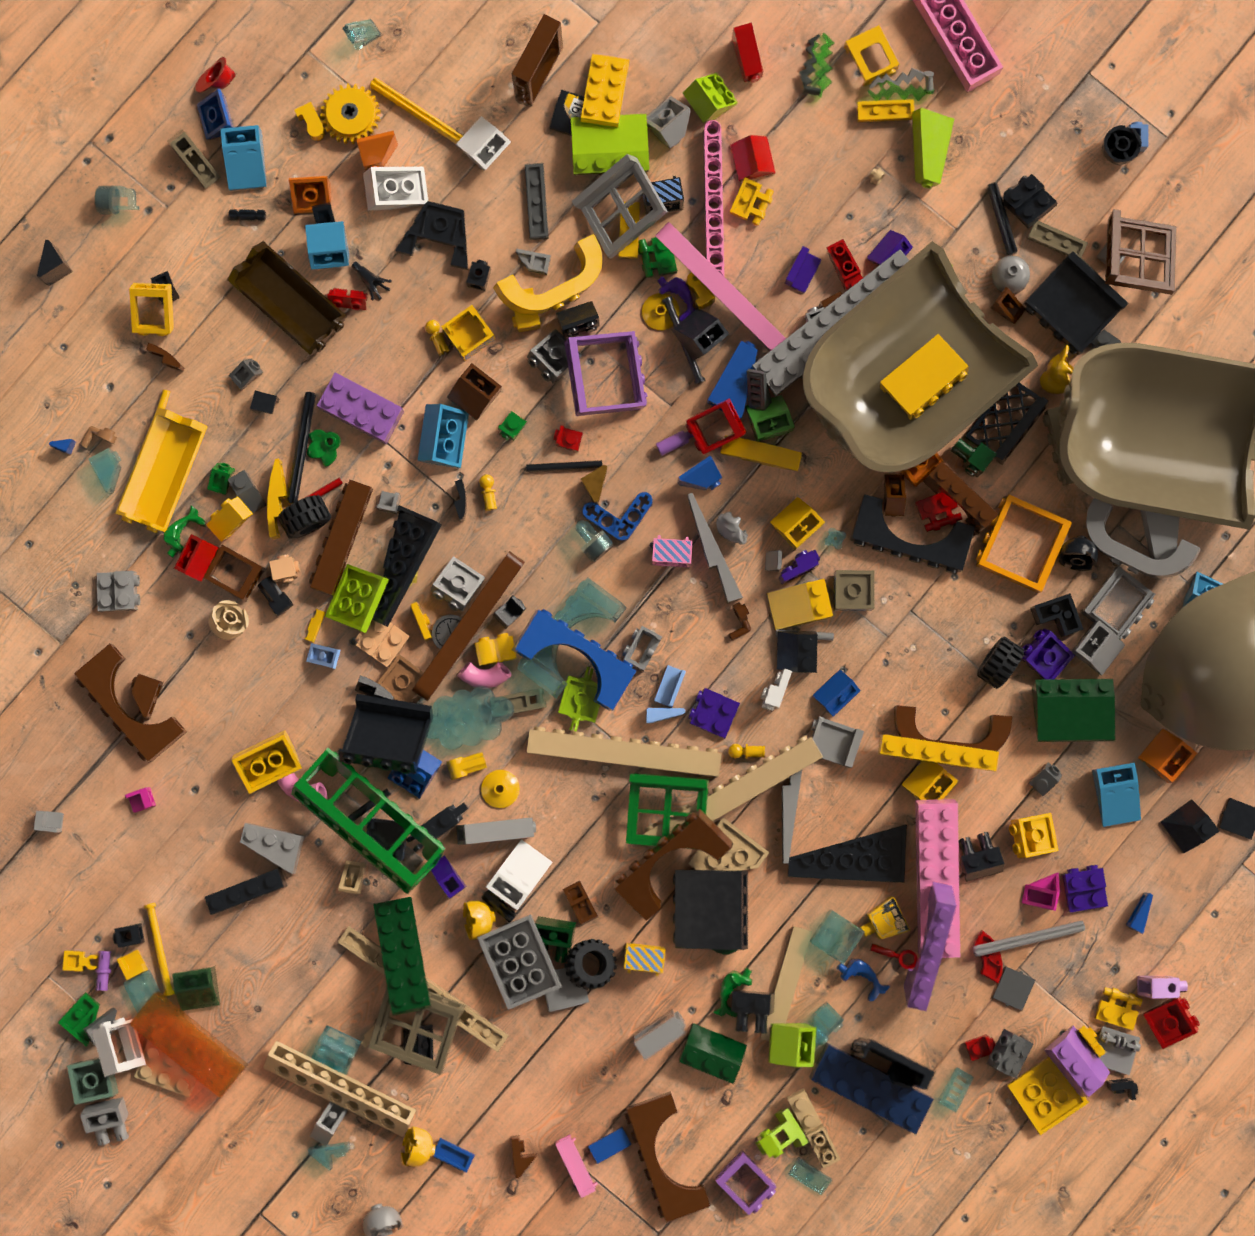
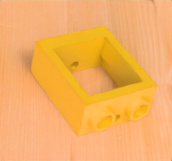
[129,283,174,336]

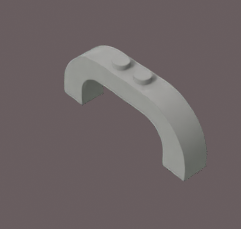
[1086,498,1200,578]

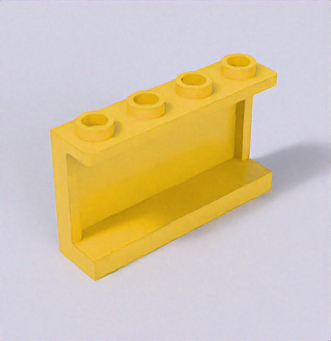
[880,334,969,420]

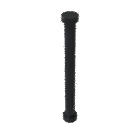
[661,296,706,385]

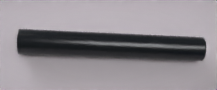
[348,788,391,822]

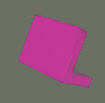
[125,787,156,813]

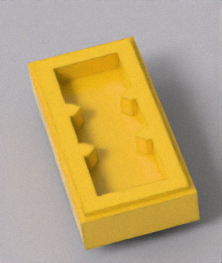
[410,602,432,641]

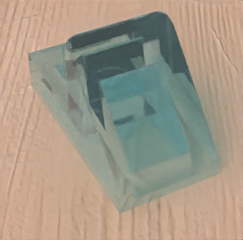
[342,19,381,50]
[308,1141,350,1171]

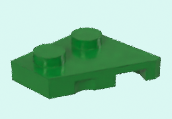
[58,992,100,1047]

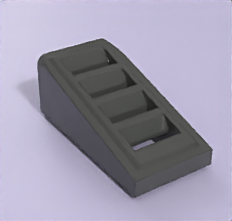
[747,369,772,411]

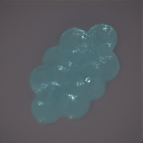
[427,686,514,750]

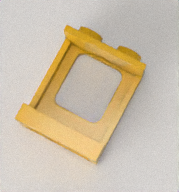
[844,25,900,86]

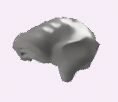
[716,512,748,545]

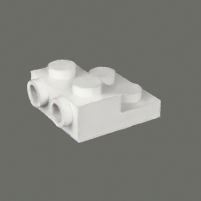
[760,669,792,711]

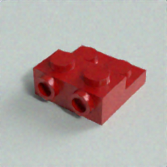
[1143,996,1200,1049]

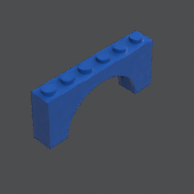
[512,609,636,711]

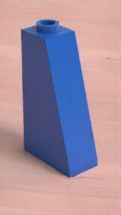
[707,341,758,420]

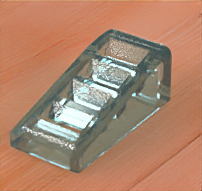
[938,1067,974,1112]

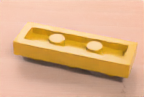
[857,99,914,122]

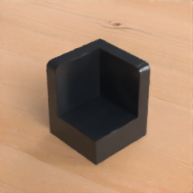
[250,390,280,414]

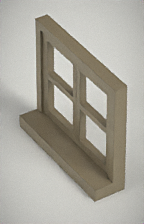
[368,987,466,1075]

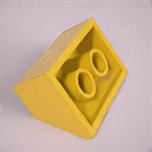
[232,730,302,794]

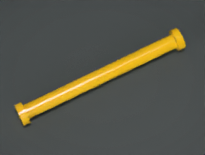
[144,903,175,997]

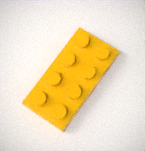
[581,54,629,127]

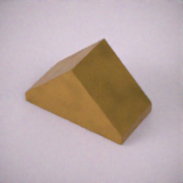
[581,465,608,505]

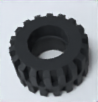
[278,495,331,539]
[977,636,1024,689]
[564,939,617,990]

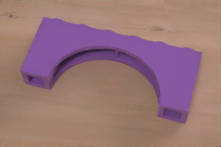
[904,882,957,1011]

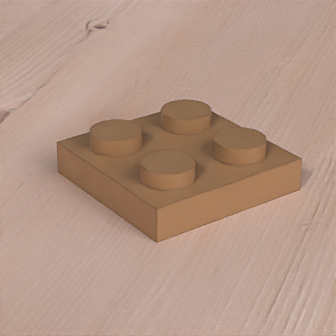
[377,654,424,702]

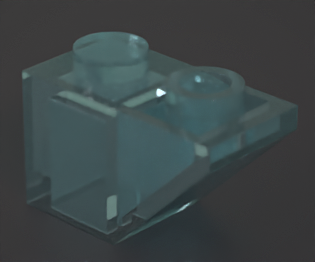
[812,1001,844,1047]

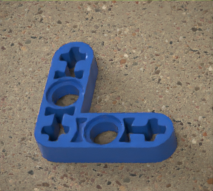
[583,492,653,541]

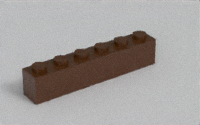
[309,480,373,596]

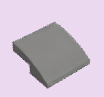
[545,968,589,1012]

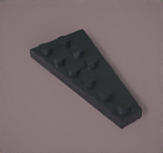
[372,505,442,627]
[788,824,907,883]

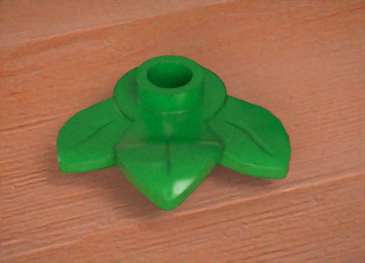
[307,429,341,467]

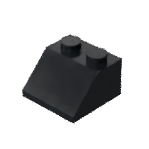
[777,631,818,673]

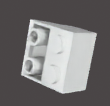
[456,116,511,171]

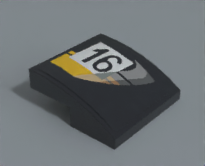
[549,89,584,136]

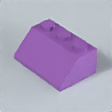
[1044,1025,1110,1097]

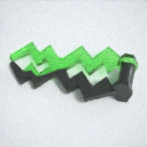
[799,33,834,98]

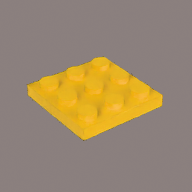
[1007,1057,1089,1135]

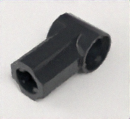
[257,576,294,616]

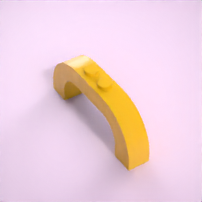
[493,234,602,315]

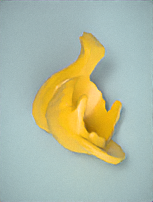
[1040,345,1074,394]

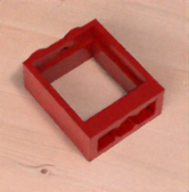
[686,398,746,455]

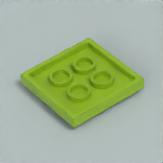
[325,564,389,633]

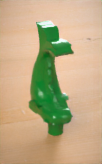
[164,505,206,558]
[713,968,753,1017]

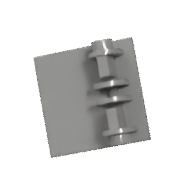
[1098,1026,1141,1075]

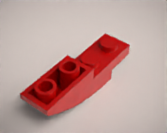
[826,239,863,291]

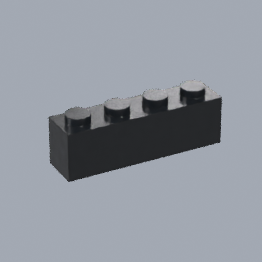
[204,868,287,915]

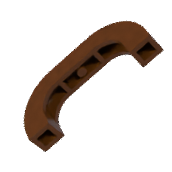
[894,705,1013,751]

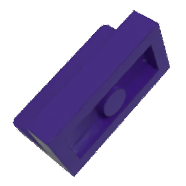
[867,230,913,266]
[785,246,821,293]

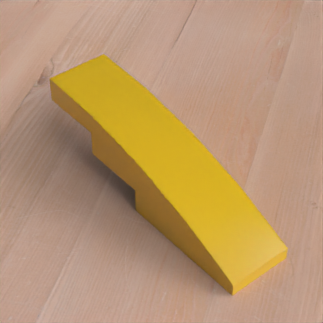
[721,435,802,472]
[267,458,288,539]

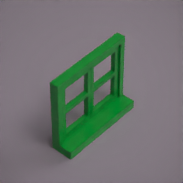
[626,773,709,850]

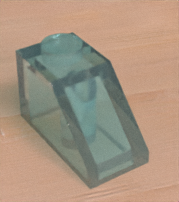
[88,448,122,495]

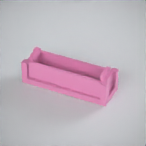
[556,1134,597,1198]

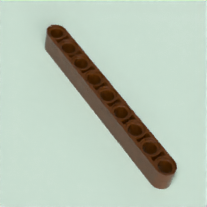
[412,551,525,702]

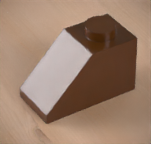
[884,474,907,517]
[131,674,164,718]

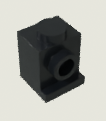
[466,260,491,291]
[113,923,145,948]

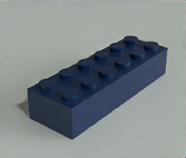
[809,1043,934,1134]

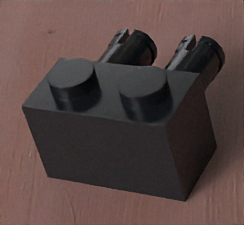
[958,832,1005,882]
[731,990,775,1034]

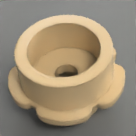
[869,167,885,186]

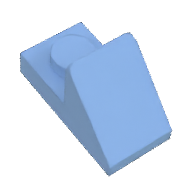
[306,643,341,669]

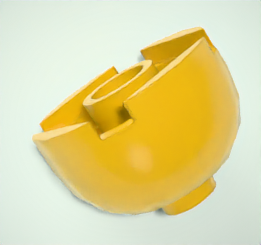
[463,900,496,940]
[401,1126,435,1167]

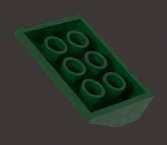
[1032,679,1115,742]

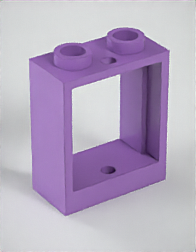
[715,1150,776,1215]

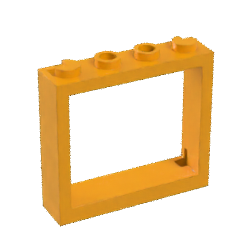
[975,494,1072,594]

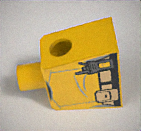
[860,896,910,939]

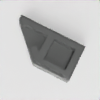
[84,1008,117,1046]

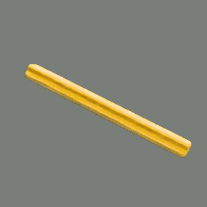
[370,78,463,144]

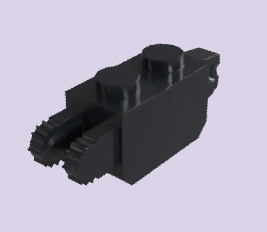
[406,802,469,853]

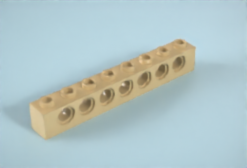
[263,1041,416,1137]

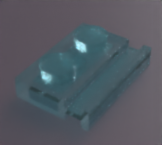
[123,970,166,1018]

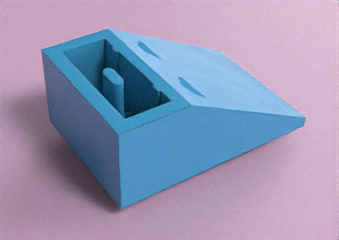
[221,125,267,190]
[1092,763,1141,827]

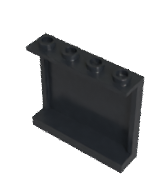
[1023,251,1128,355]
[338,694,433,774]
[673,869,748,950]
[850,1037,935,1090]

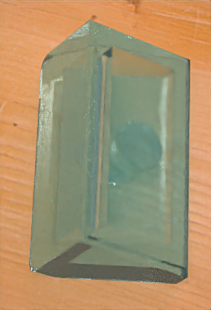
[788,1157,832,1195]

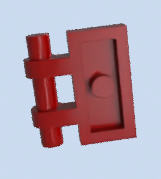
[915,492,963,532]

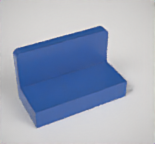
[813,670,861,717]

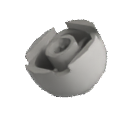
[992,255,1030,294]
[363,1204,403,1236]

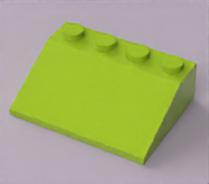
[571,114,649,175]

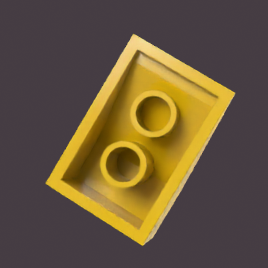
[767,579,833,630]

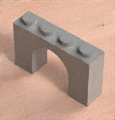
[634,1009,686,1060]

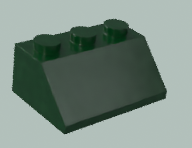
[679,1023,747,1084]

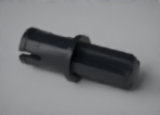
[481,889,516,922]

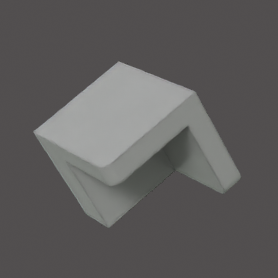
[376,491,401,514]
[34,811,64,833]

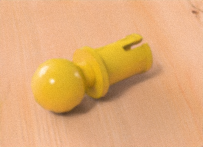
[425,320,450,355]
[479,474,497,511]
[728,744,765,759]

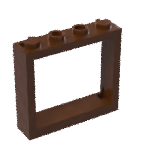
[511,14,563,106]

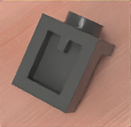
[229,359,263,390]

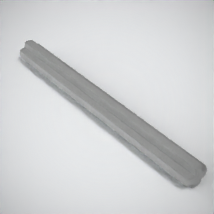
[973,921,1085,957]

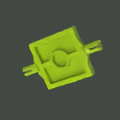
[558,667,600,732]

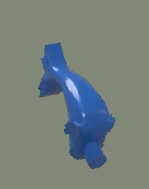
[836,959,890,1002]

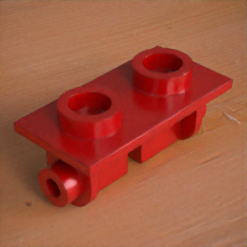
[327,288,368,310]

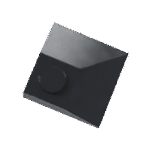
[1160,799,1220,853]

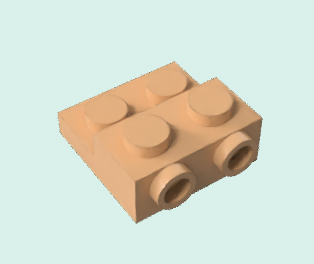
[355,620,410,668]

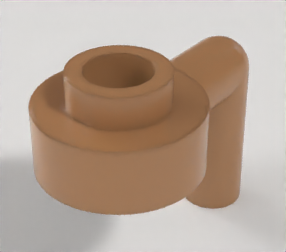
[80,426,117,448]

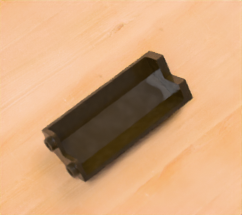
[227,241,347,355]

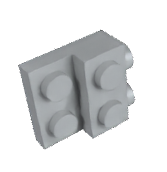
[430,556,485,611]
[97,571,140,612]

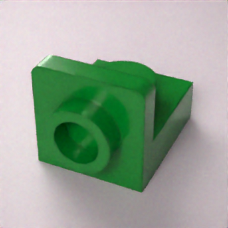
[498,411,527,441]
[207,463,235,495]

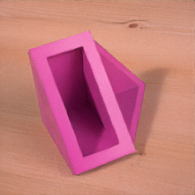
[1022,872,1060,911]

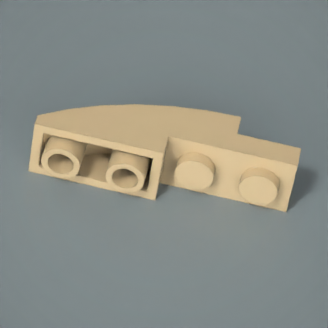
[787,1088,841,1169]

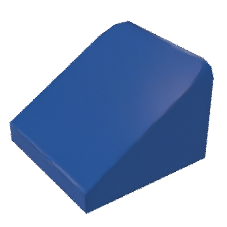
[49,439,76,455]

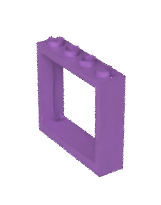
[564,331,648,416]

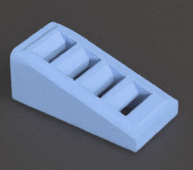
[646,708,685,724]

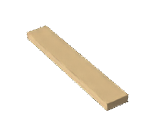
[761,926,812,1041]

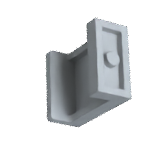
[808,717,864,768]

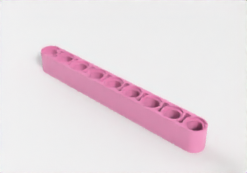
[704,120,724,276]
[655,222,786,351]

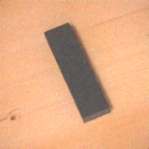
[525,163,549,240]

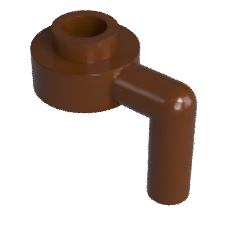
[729,602,751,641]

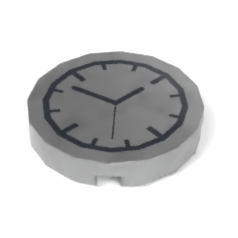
[432,614,462,649]

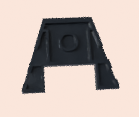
[396,201,468,270]

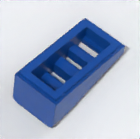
[1126,892,1153,934]

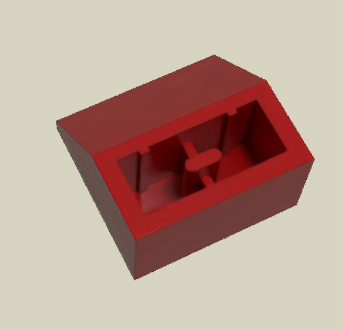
[174,534,218,582]

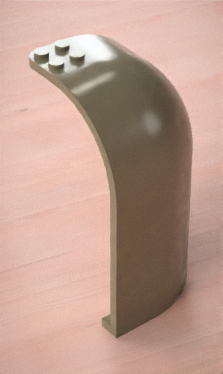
[803,241,1038,472]
[1059,343,1255,530]
[1140,571,1255,751]

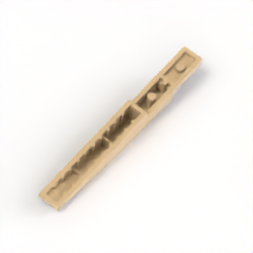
[338,926,509,1052]

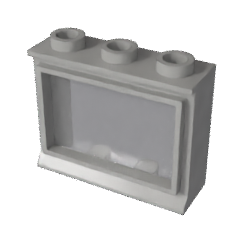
[1081,566,1156,639]

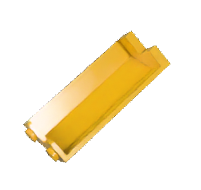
[115,407,208,533]

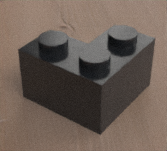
[1030,593,1084,637]

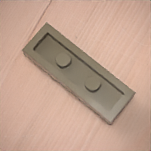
[1027,221,1088,258]

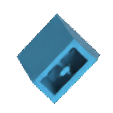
[305,221,349,270]

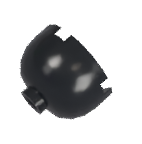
[1102,125,1142,165]
[1059,536,1098,571]

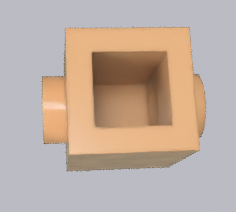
[269,555,300,583]

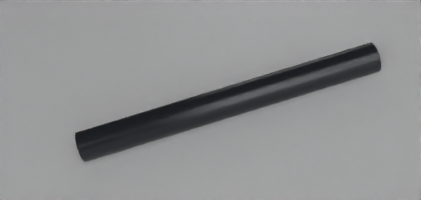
[526,460,602,472]

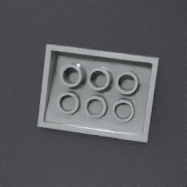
[477,915,562,1010]

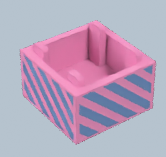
[652,535,692,568]

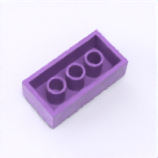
[317,372,404,445]

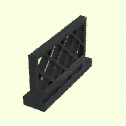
[965,382,1049,465]

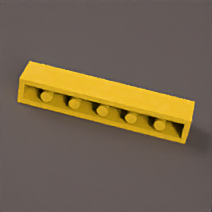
[878,734,999,772]

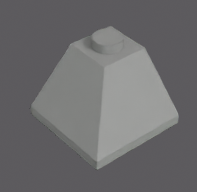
[647,96,691,148]

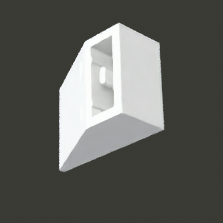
[486,839,552,910]

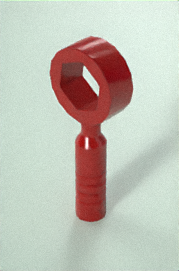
[870,943,918,969]

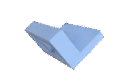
[654,665,686,708]

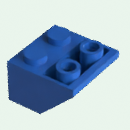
[388,750,442,799]

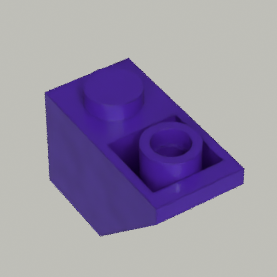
[431,855,467,899]

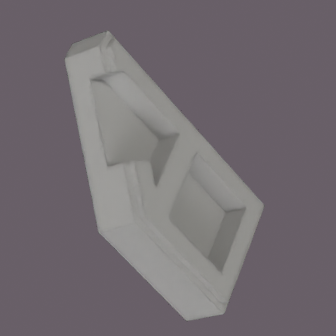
[516,249,551,275]

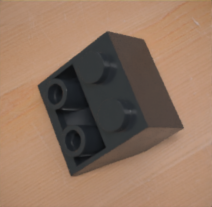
[556,301,600,338]
[671,308,729,360]

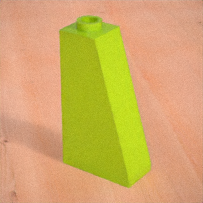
[912,108,954,189]

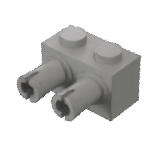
[80,1097,129,1146]

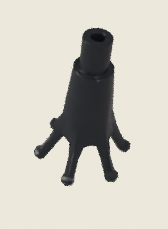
[351,262,392,300]

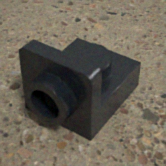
[150,271,180,305]
[1106,1078,1138,1100]

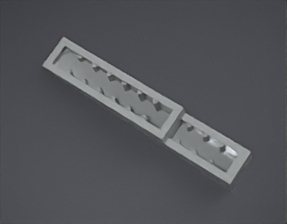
[687,493,743,603]
[782,747,802,863]

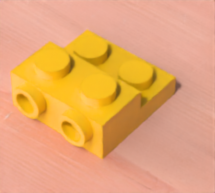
[1009,813,1058,858]

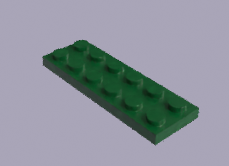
[373,897,431,1016]

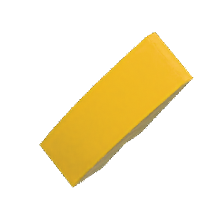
[619,202,640,259]

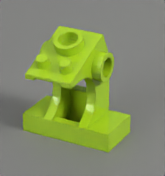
[755,1108,809,1158]

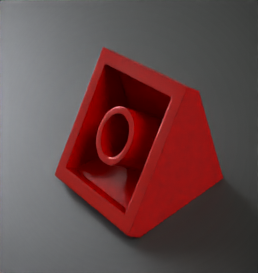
[730,135,776,181]

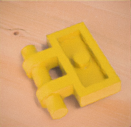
[730,178,774,226]
[1095,987,1142,1030]

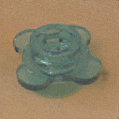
[824,528,846,550]

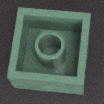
[67,1057,119,1105]

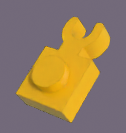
[62,950,98,971]
[1078,1025,1106,1058]

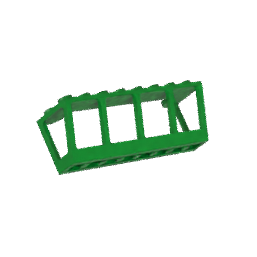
[291,748,445,895]

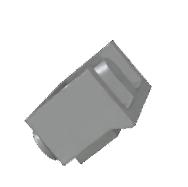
[622,626,662,671]

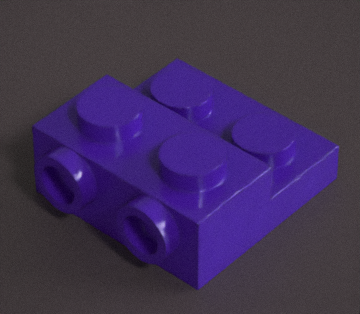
[779,550,820,585]
[1022,628,1075,680]
[688,688,740,739]
[1062,865,1108,912]

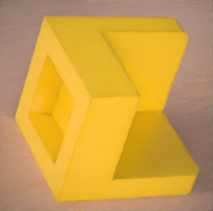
[117,950,148,980]

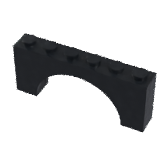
[850,494,975,574]

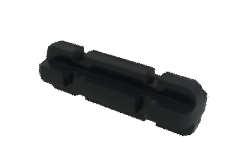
[228,209,266,221]

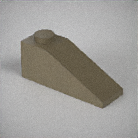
[167,129,220,189]

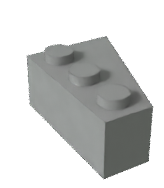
[240,823,305,874]

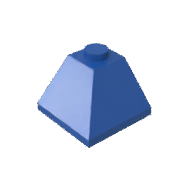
[677,456,722,491]

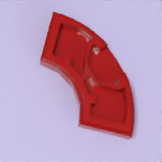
[972,930,1003,983]

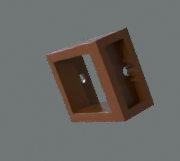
[203,545,265,601]

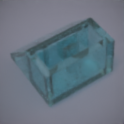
[810,909,865,964]
[311,1025,361,1076]

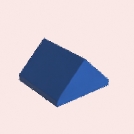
[197,89,233,140]

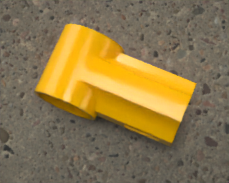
[446,752,487,780]

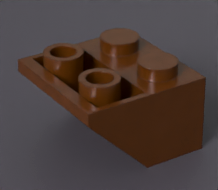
[447,363,502,421]

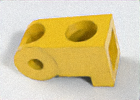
[294,102,325,141]
[687,272,715,310]

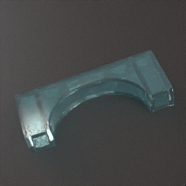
[517,577,626,699]

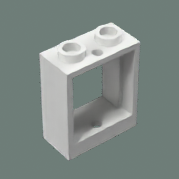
[92,1018,146,1077]

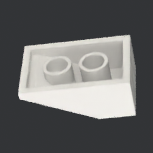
[363,167,428,210]

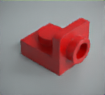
[553,425,583,452]
[964,1034,996,1061]

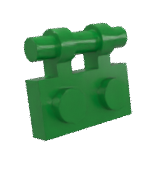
[638,237,677,278]

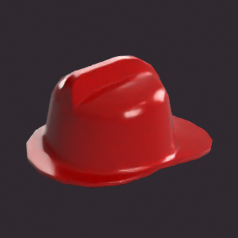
[195,57,236,93]

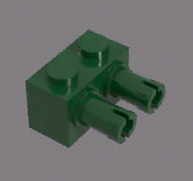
[950,439,997,477]
[535,916,576,963]

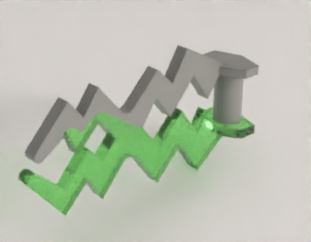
[867,68,934,101]

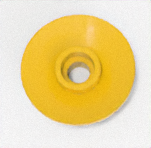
[642,293,680,331]
[481,770,520,808]

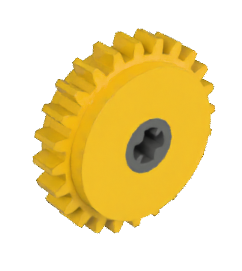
[320,83,381,145]

